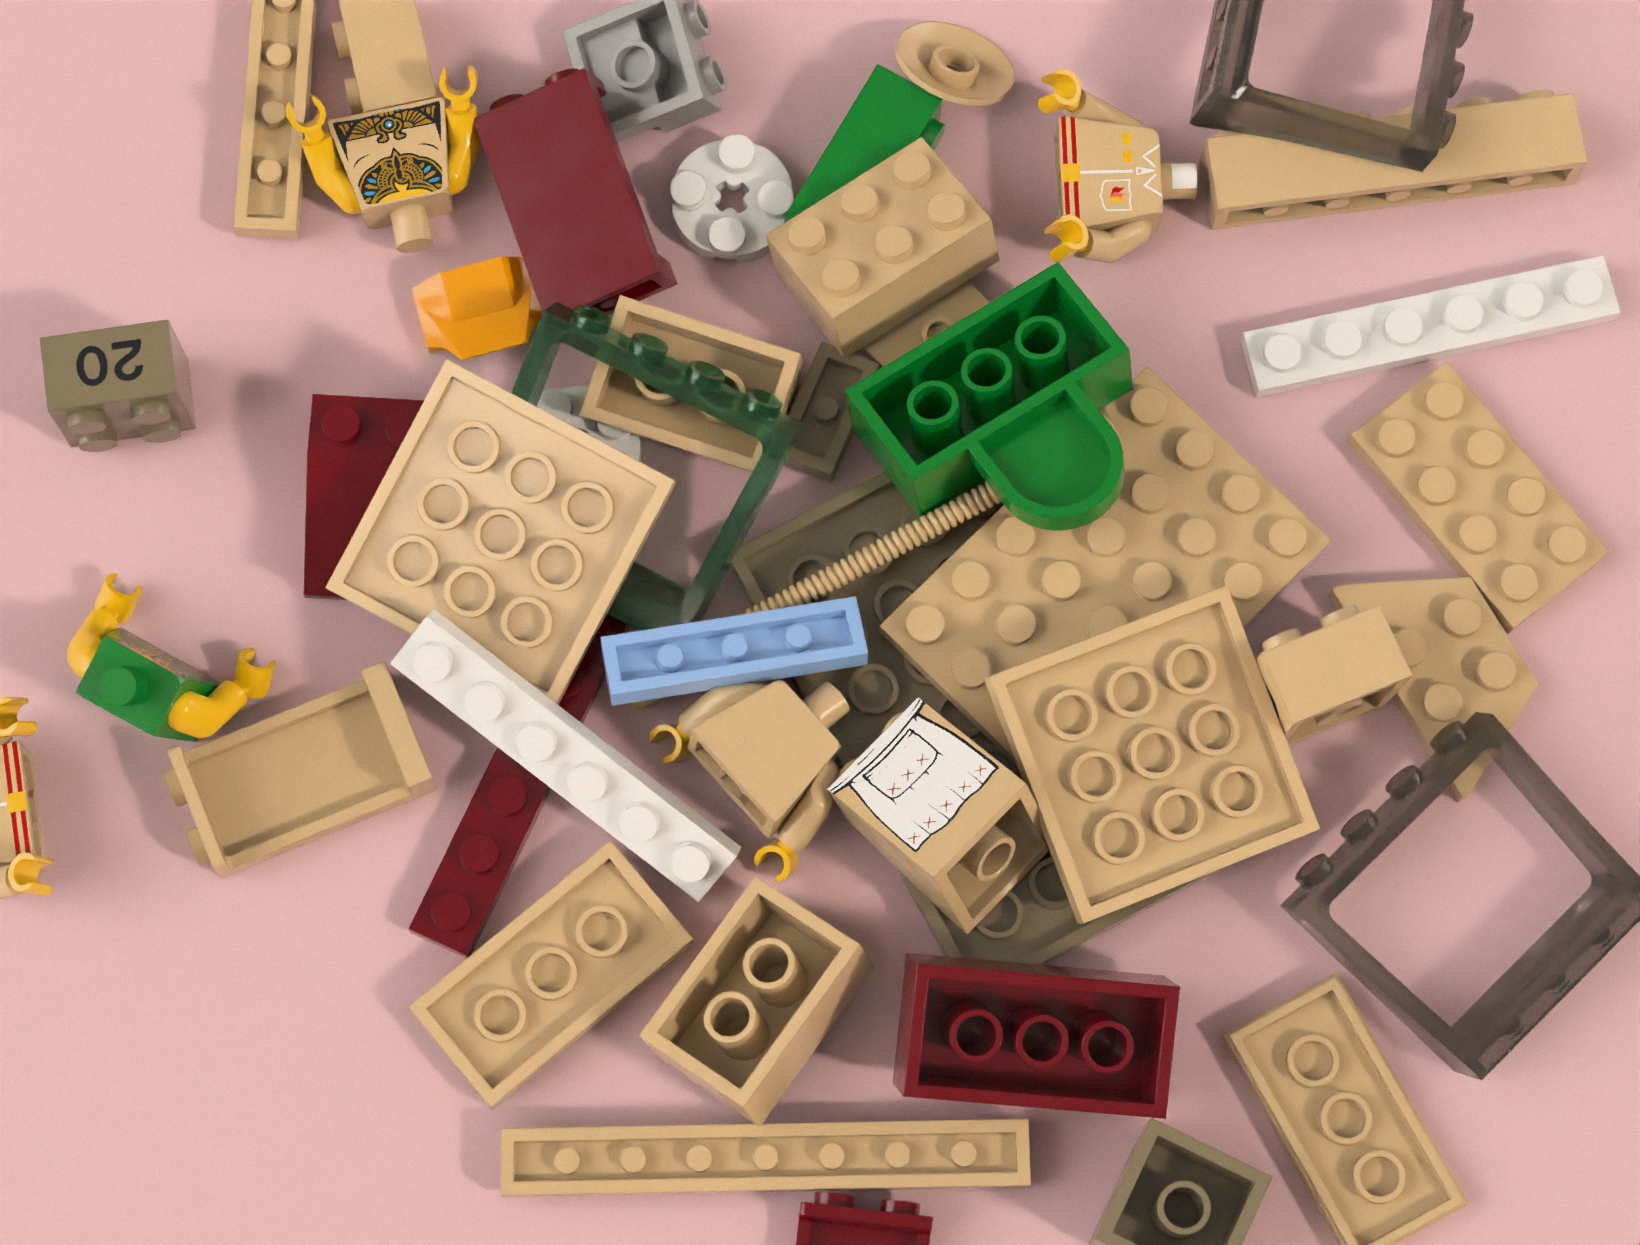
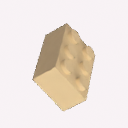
[765,137,1000,359]
[639,876,874,1127]

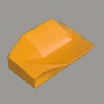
[412,256,546,361]

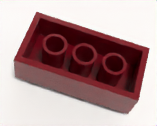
[893,953,1180,1119]

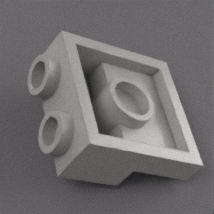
[562,0,726,143]

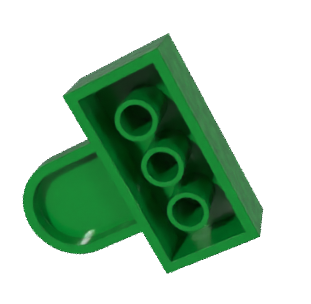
[844,262,1133,531]

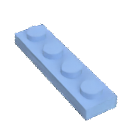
[601,596,868,706]

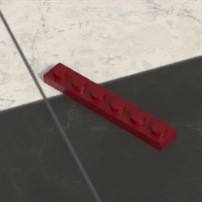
[409,602,635,959]

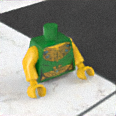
[67,573,276,742]

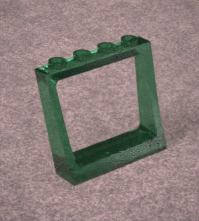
[511,302,805,631]

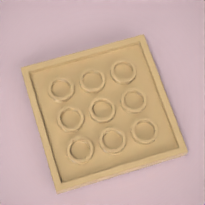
[326,359,677,705]
[984,585,1320,924]

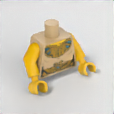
[286,65,480,253]

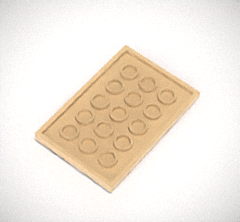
[879,366,1331,766]

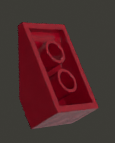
[303,394,424,600]

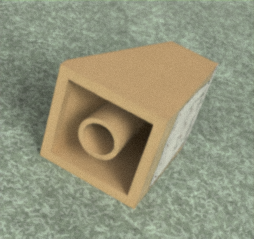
[827,698,1049,934]

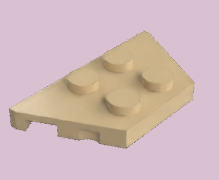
[1329,577,1539,802]

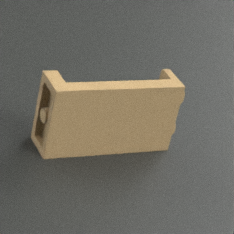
[163,661,438,878]

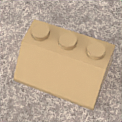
[579,295,805,476]

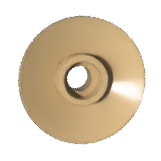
[895,21,1015,106]

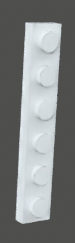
[1240,255,1621,398]
[390,608,741,902]

